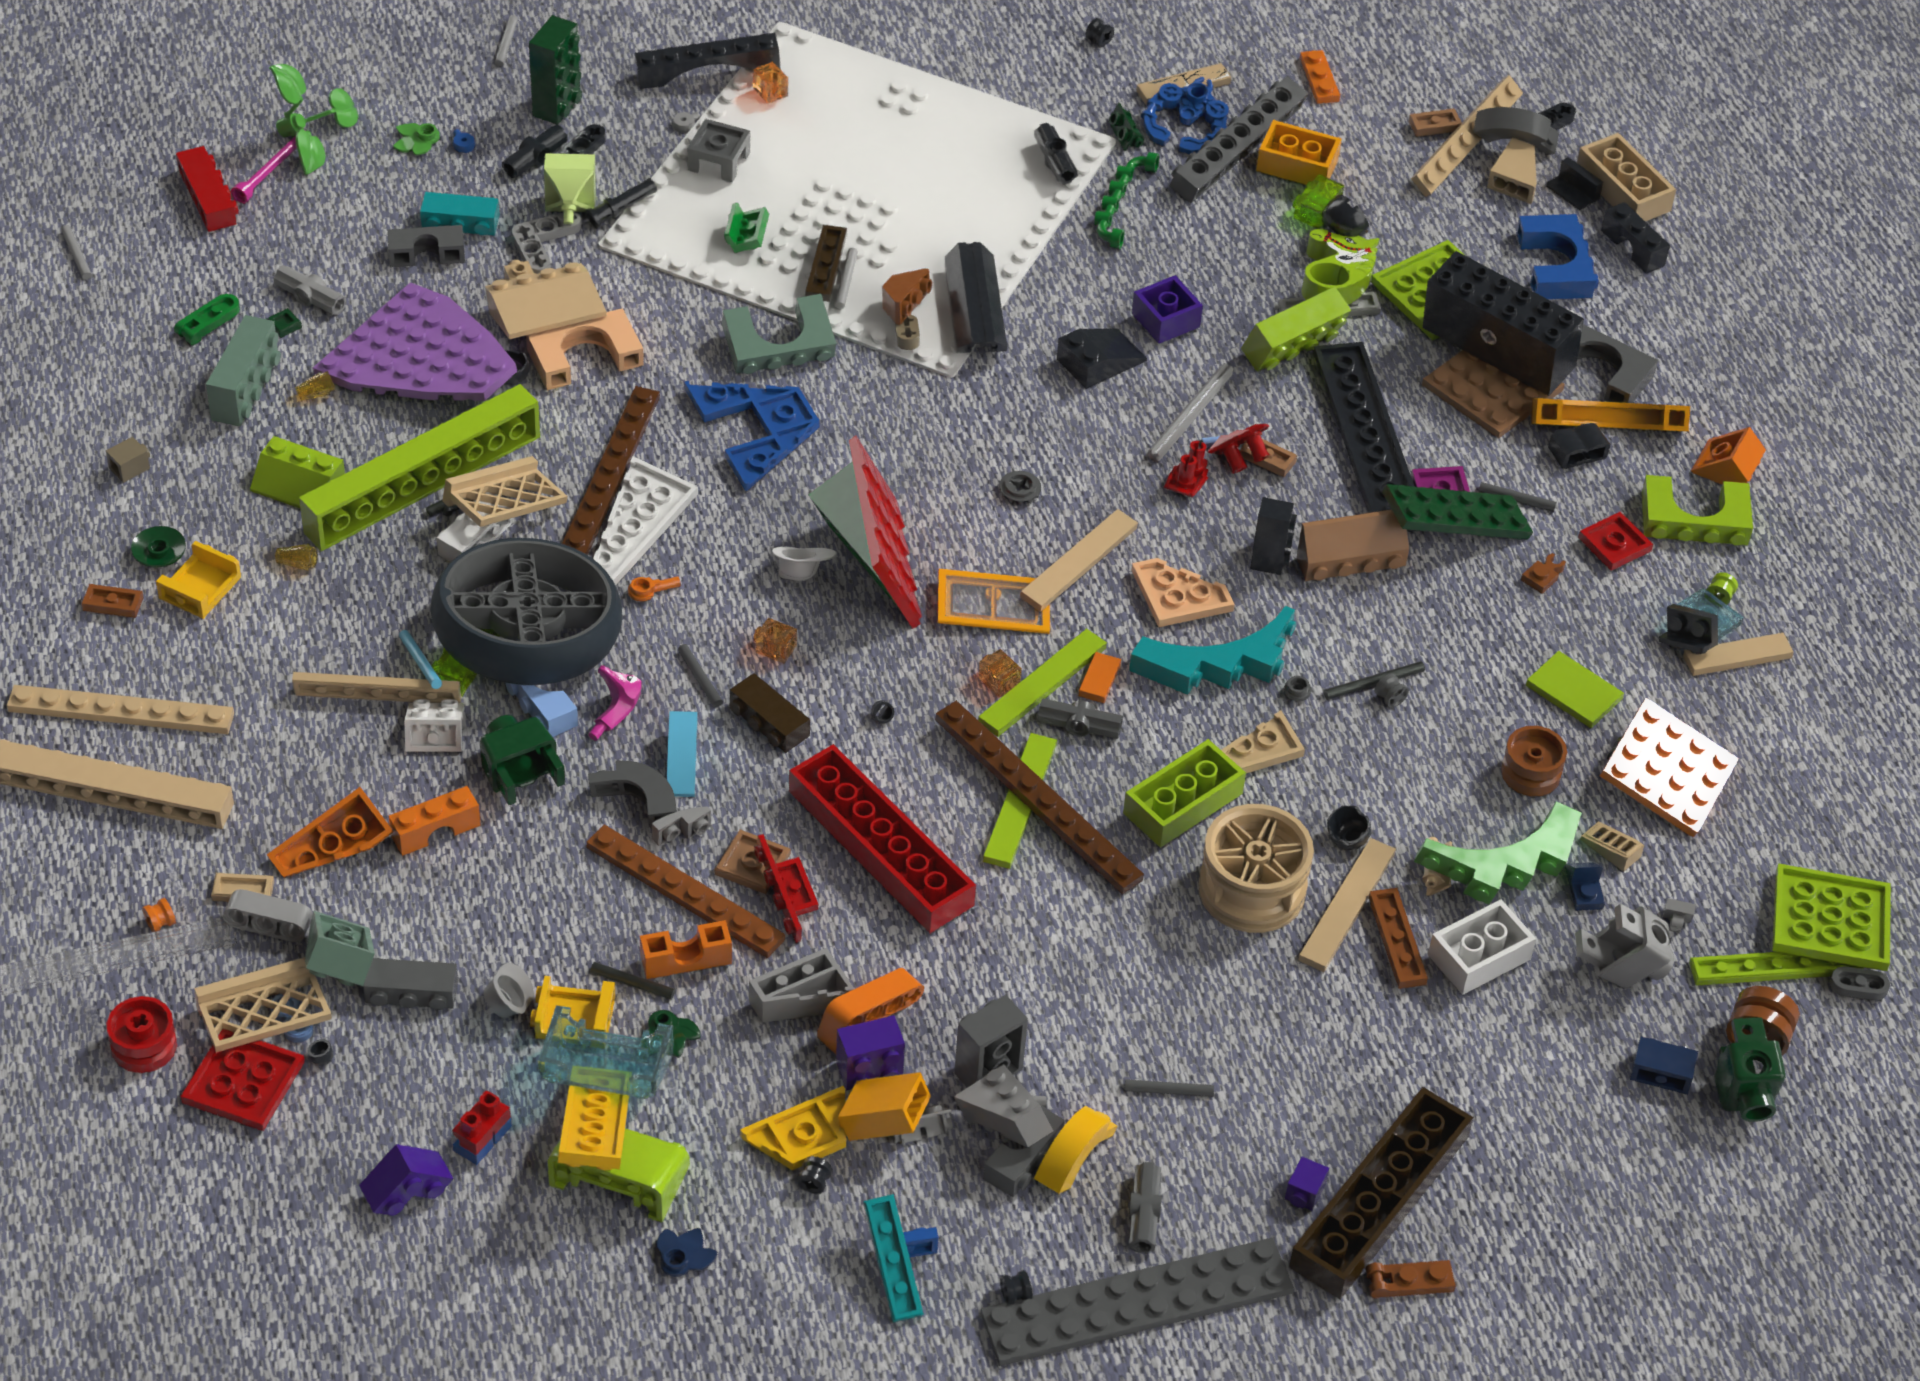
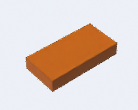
[1078,652,1121,703]

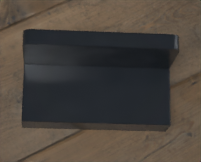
[1546,157,1603,210]

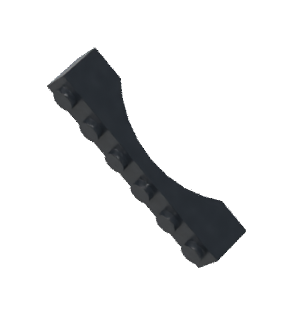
[635,33,781,89]

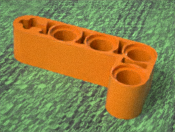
[817,968,925,1055]

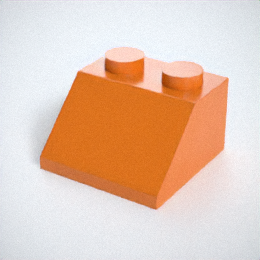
[1691,427,1766,485]

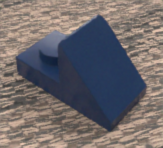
[1565,862,1605,911]

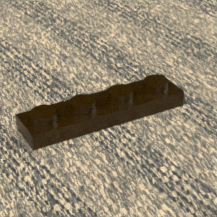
[805,224,847,302]

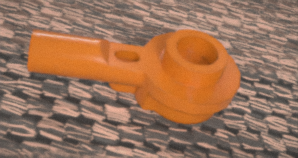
[628,576,681,602]

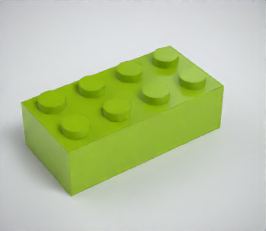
[1241,287,1352,372]
[1123,739,1246,848]

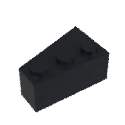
[1250,497,1297,575]

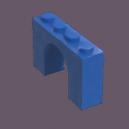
[1516,214,1599,300]

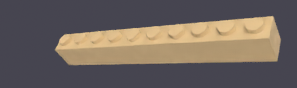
[0,739,234,829]

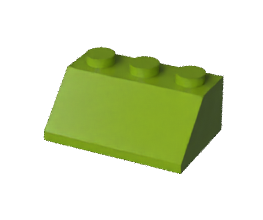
[250,436,345,508]

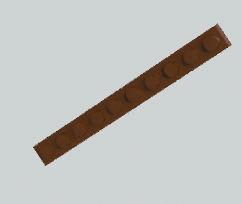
[562,386,660,555]
[935,700,1144,895]

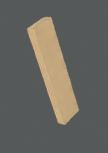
[1683,633,1794,676]

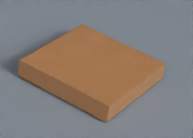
[715,829,791,894]

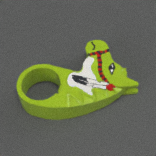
[1301,229,1380,305]

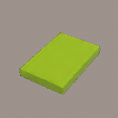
[1525,651,1624,729]

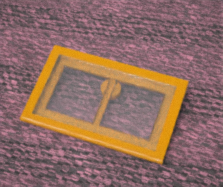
[937,569,1050,634]

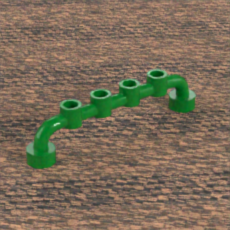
[1094,152,1160,249]

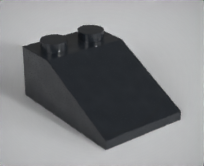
[1057,328,1147,389]

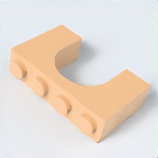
[526,308,644,390]

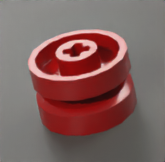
[106,996,177,1073]

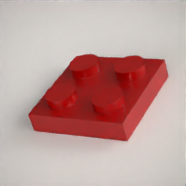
[1578,512,1653,571]

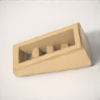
[1580,821,1644,872]

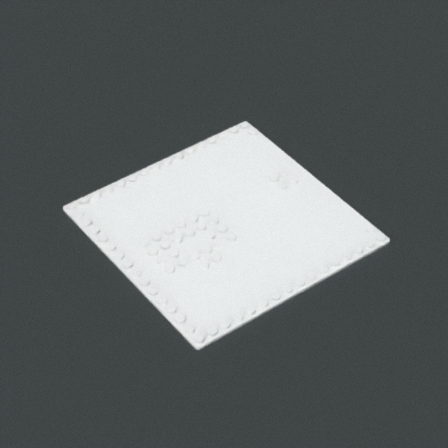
[599,22,1117,378]

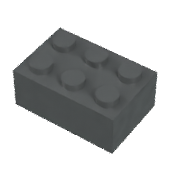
[954,995,1028,1088]

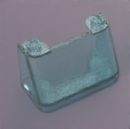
[538,1005,673,1099]

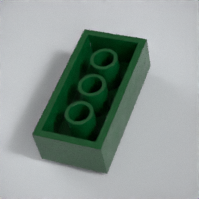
[529,15,582,124]

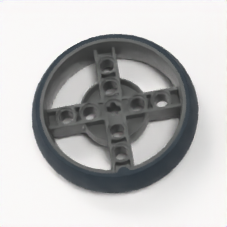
[431,538,623,685]

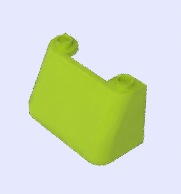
[547,1128,690,1222]

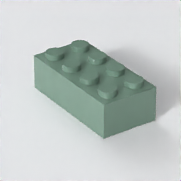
[206,315,281,427]

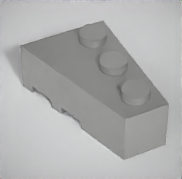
[749,948,854,1023]
[954,1065,1053,1147]

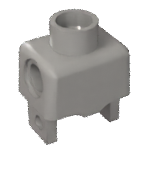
[1575,904,1674,988]

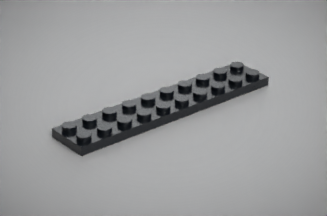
[1313,342,1421,532]

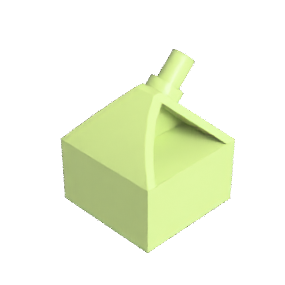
[544,154,596,224]

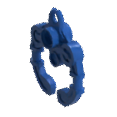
[1141,77,1229,155]

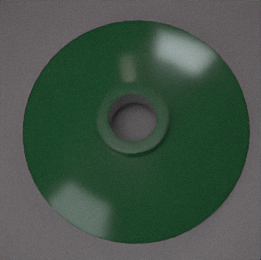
[131,526,186,568]

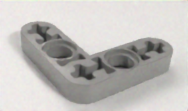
[512,212,581,274]

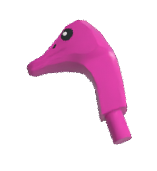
[588,665,642,741]

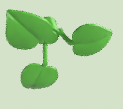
[269,64,358,175]

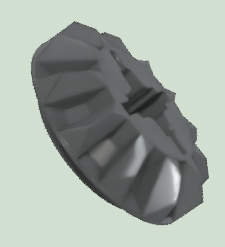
[999,471,1041,505]

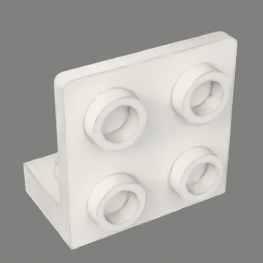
[404,699,465,752]

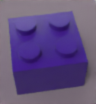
[1131,275,1203,344]
[836,1015,905,1091]

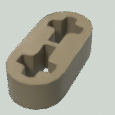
[895,315,920,350]

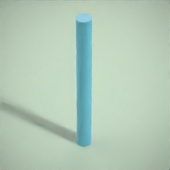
[399,630,442,689]

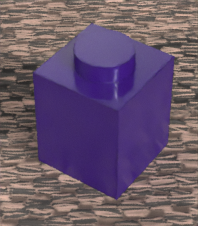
[1285,1156,1330,1211]

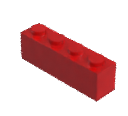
[176,146,239,232]

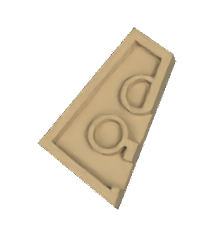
[1221,710,1305,773]

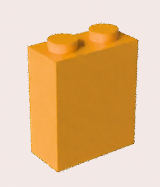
[838,1072,931,1141]

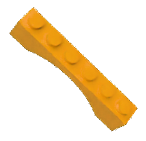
[1531,398,1690,432]

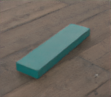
[863,1194,924,1323]

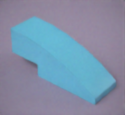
[667,711,698,797]

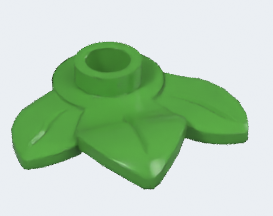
[393,123,440,155]

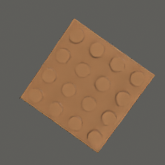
[1422,350,1565,439]

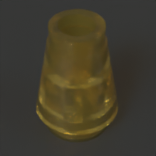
[295,371,336,401]
[275,544,318,570]

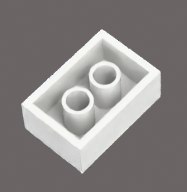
[1428,899,1536,995]

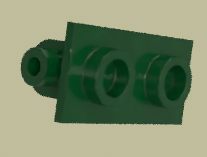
[1108,102,1144,151]

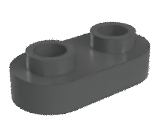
[1830,967,1890,1001]

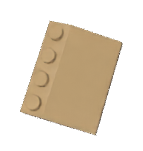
[485,262,607,339]

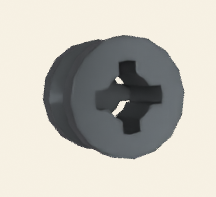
[1374,673,1409,708]

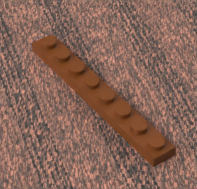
[586,824,785,958]

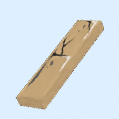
[1136,63,1232,105]

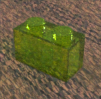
[1292,174,1344,229]

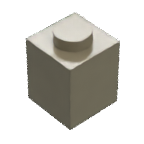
[106,436,150,483]

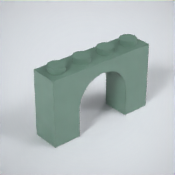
[722,294,836,374]

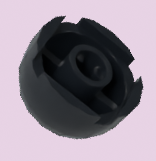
[1322,194,1369,237]

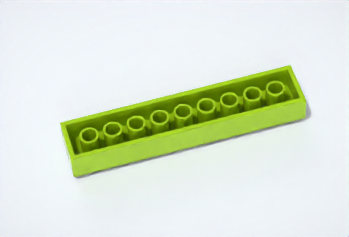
[299,384,540,552]

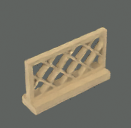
[442,456,568,527]
[194,957,332,1052]

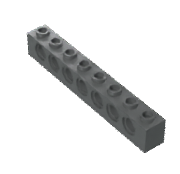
[1169,76,1309,203]

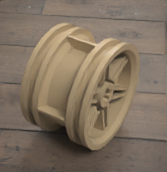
[1198,804,1314,933]

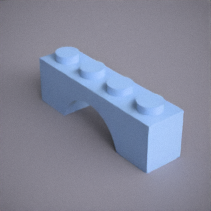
[506,683,578,737]

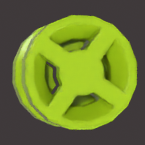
[1705,572,1738,606]

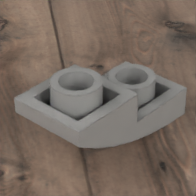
[652,807,711,846]

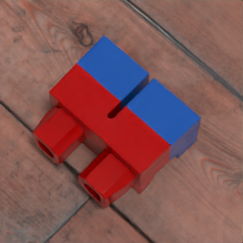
[452,1091,512,1165]

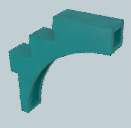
[1129,606,1297,695]

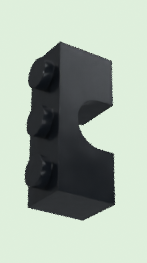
[1601,202,1670,274]

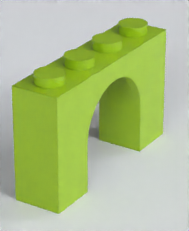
[1641,475,1753,545]

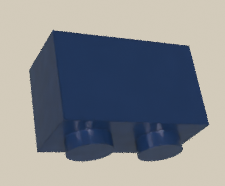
[1630,1036,1698,1095]

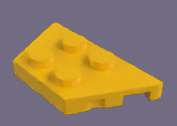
[740,1086,846,1170]

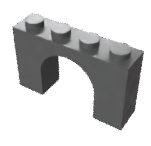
[1578,324,1658,403]

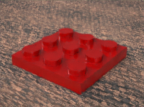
[181,1029,305,1131]

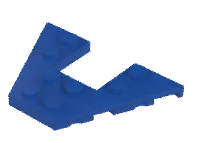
[684,381,820,491]

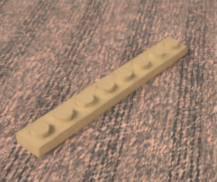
[1411,75,1523,197]
[7,685,234,734]

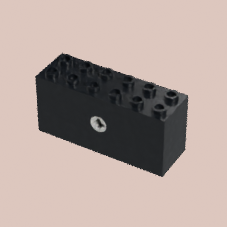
[1422,251,1584,396]

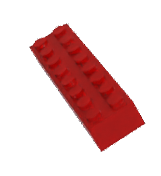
[789,744,976,933]

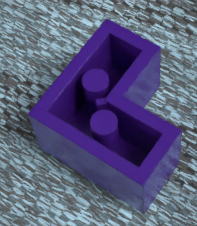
[359,1144,454,1216]

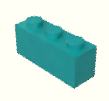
[420,192,500,236]

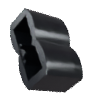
[1548,423,1611,469]

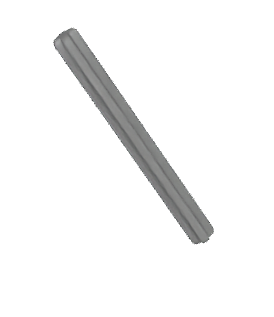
[1148,363,1233,462]

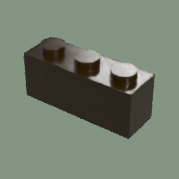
[729,673,810,753]

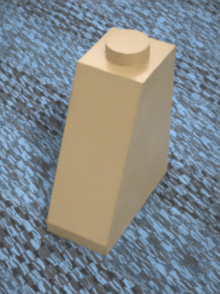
[1487,137,1537,204]

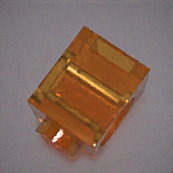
[753,62,788,104]
[753,618,797,664]
[978,649,1022,698]

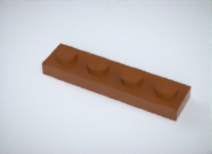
[1368,888,1428,989]

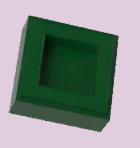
[266,308,302,338]

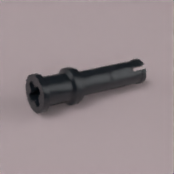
[586,178,657,229]

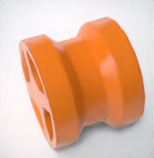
[142,898,176,933]

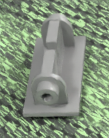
[892,1104,953,1144]

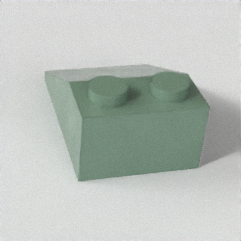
[305,911,375,986]

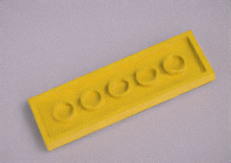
[558,1069,632,1170]

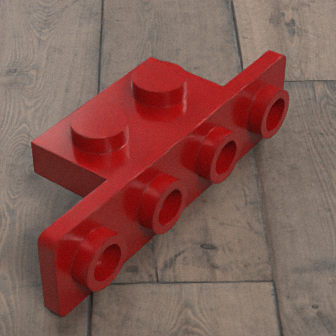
[754,834,819,943]

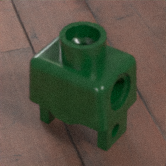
[480,715,565,806]
[1714,1017,1786,1122]

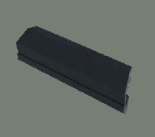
[945,242,1007,353]

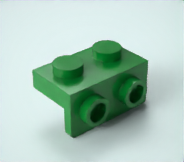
[724,202,769,253]

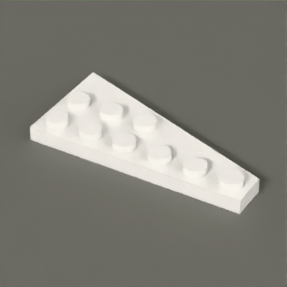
[593,456,698,585]

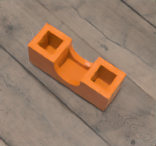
[389,786,481,856]
[640,920,732,979]

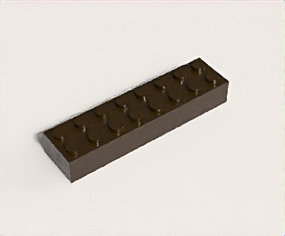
[1289,1087,1474,1300]

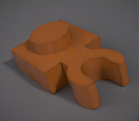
[1521,553,1566,594]

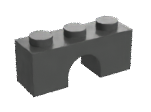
[387,225,465,267]
[983,1106,1065,1197]

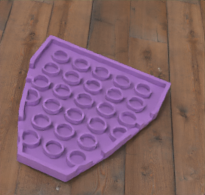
[313,282,517,401]

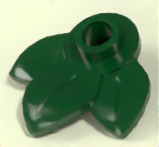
[642,1010,701,1058]

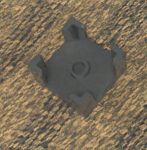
[687,118,750,183]

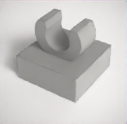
[1662,898,1696,933]

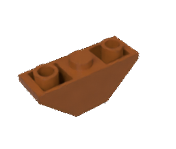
[882,268,932,325]

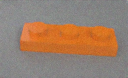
[1300,50,1340,104]

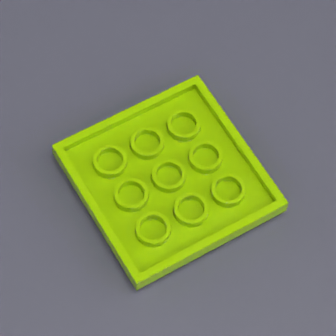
[1371,240,1464,341]
[1772,863,1891,971]

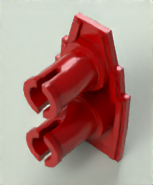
[1208,424,1270,474]
[1164,441,1209,498]

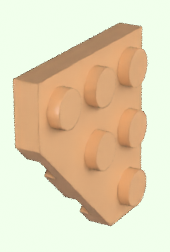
[1131,558,1235,628]

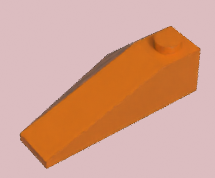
[267,787,394,878]

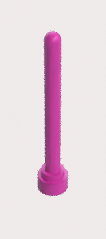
[231,130,306,204]

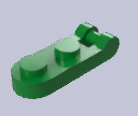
[174,294,240,346]

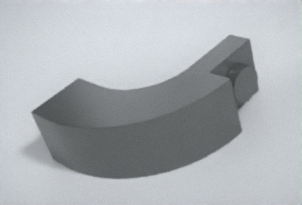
[1473,107,1559,155]
[588,761,677,829]

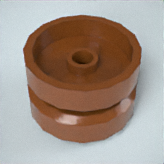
[1501,726,1568,796]
[1726,985,1800,1055]

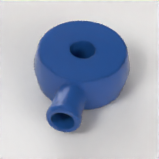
[452,129,476,153]

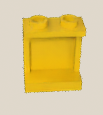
[156,541,241,619]
[530,976,615,1046]

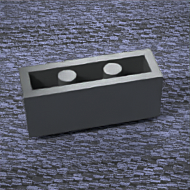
[363,958,458,1010]

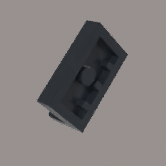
[1659,604,1718,654]

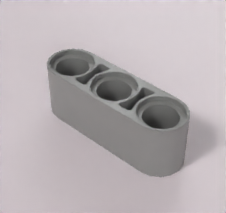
[223,889,313,942]

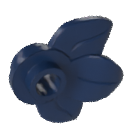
[657,1228,717,1277]

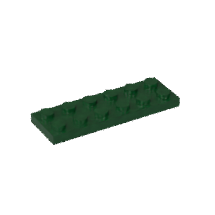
[1382,484,1533,539]

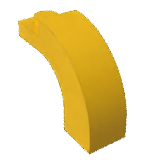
[1034,1106,1118,1194]

